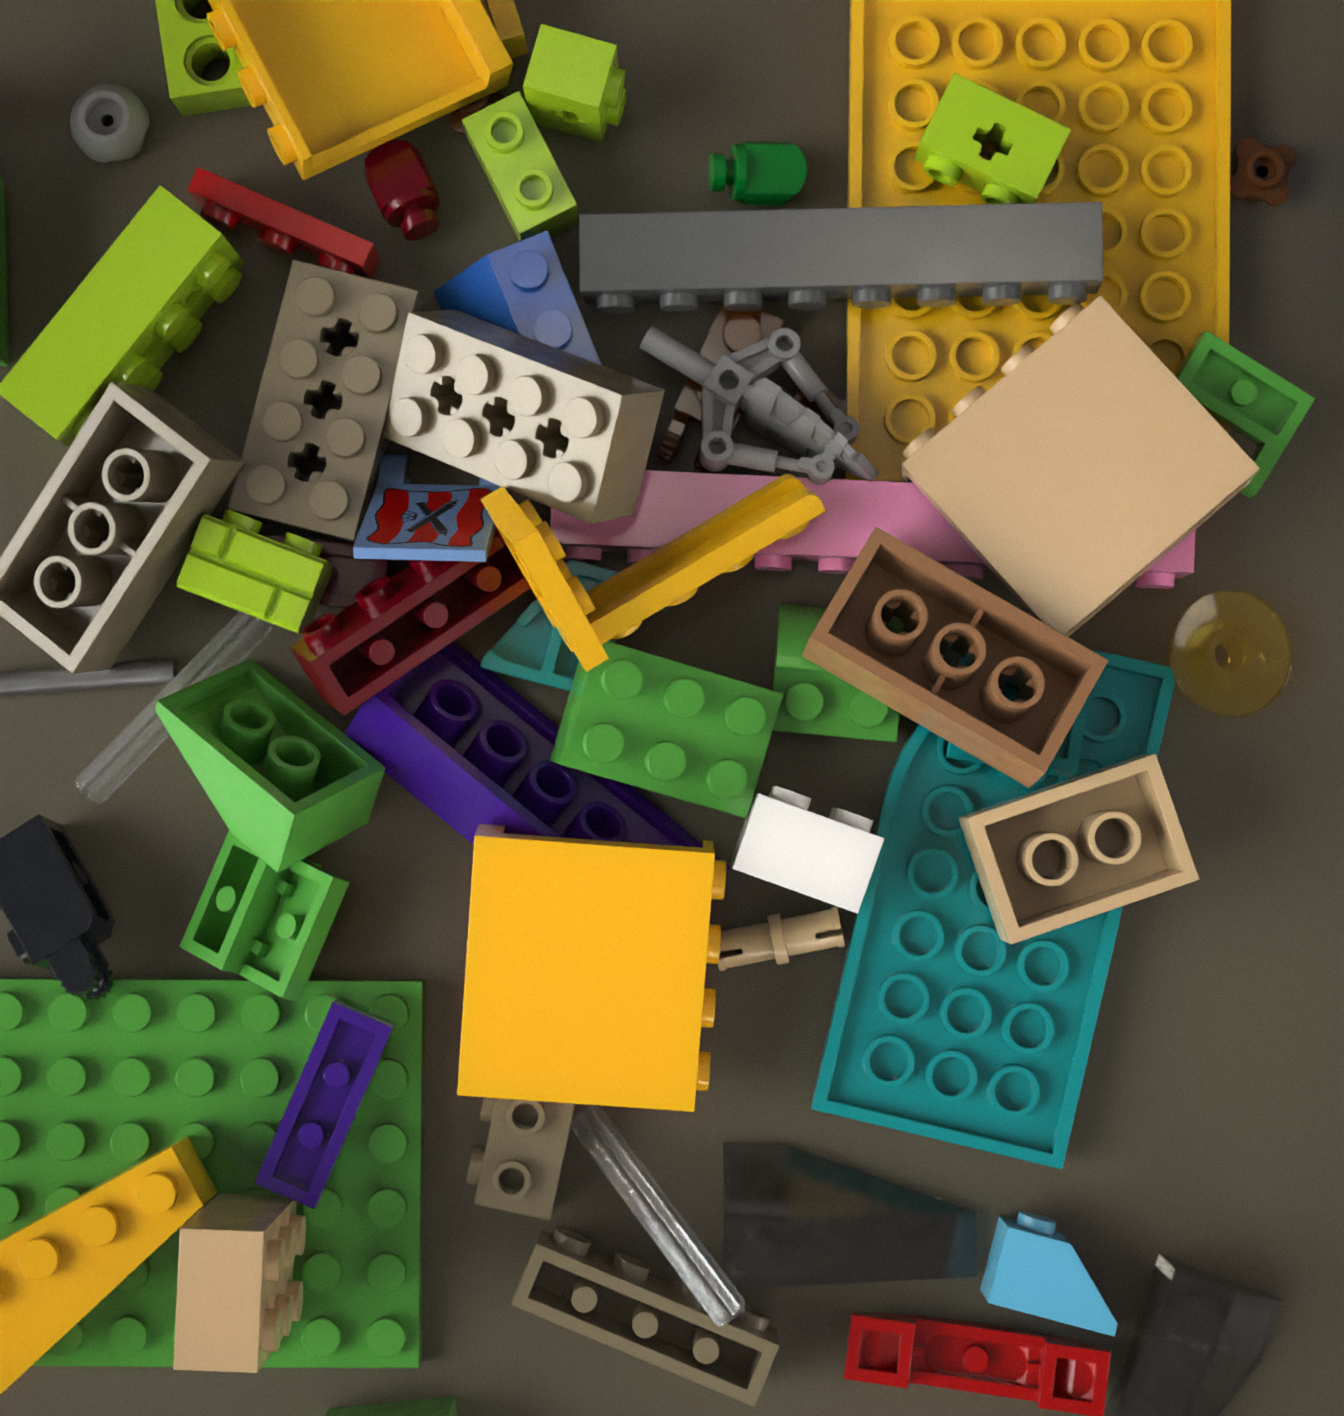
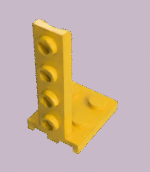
[480,474,826,672]

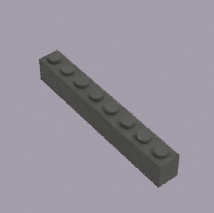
[579,202,1103,314]

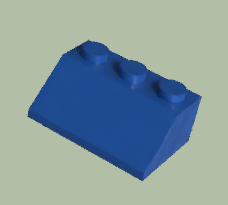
[434,231,602,366]

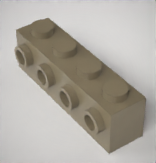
[466,1097,575,1220]
[511,1227,780,1407]

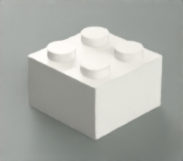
[729,786,884,914]

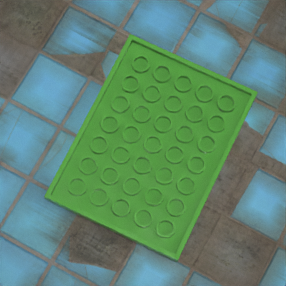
[0,977,425,1368]

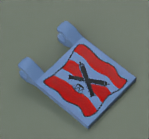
[353,454,511,562]

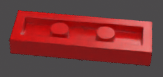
[187,167,381,279]

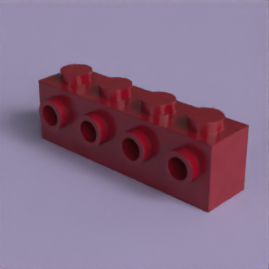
[289,528,530,716]

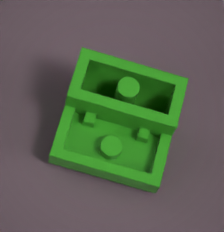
[772,603,905,743]
[179,830,350,1002]

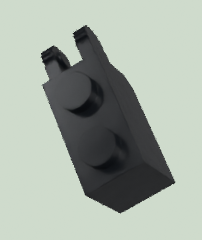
[0,814,115,1000]

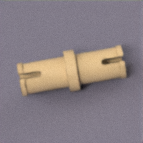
[718,906,845,971]

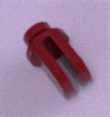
[364,139,440,241]

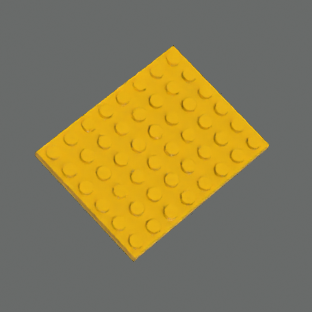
[844,0,1231,483]

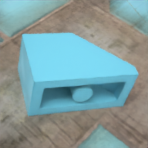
[980,1211,1118,1337]

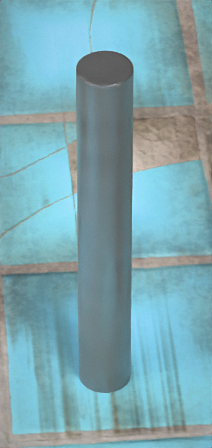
[0,657,178,697]

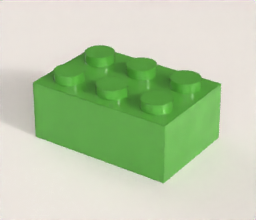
[550,641,783,818]

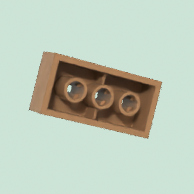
[802,527,1109,788]

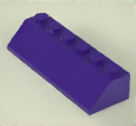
[344,641,731,874]

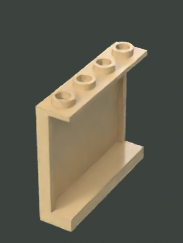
[901,295,1260,637]

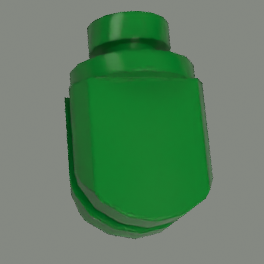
[708,141,808,205]

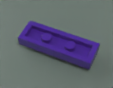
[254,1000,395,1209]

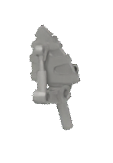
[640,326,879,485]

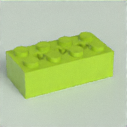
[0,185,245,447]

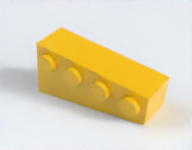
[0,1136,218,1395]

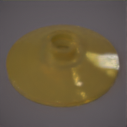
[1169,590,1292,718]

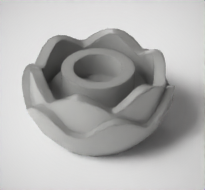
[70,83,150,163]

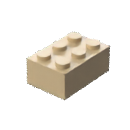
[958,754,1200,944]
[173,1193,306,1373]

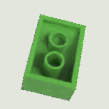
[155,658,386,873]

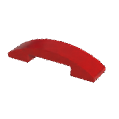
[844,1312,1111,1416]

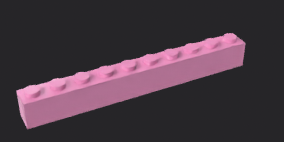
[550,470,1196,589]

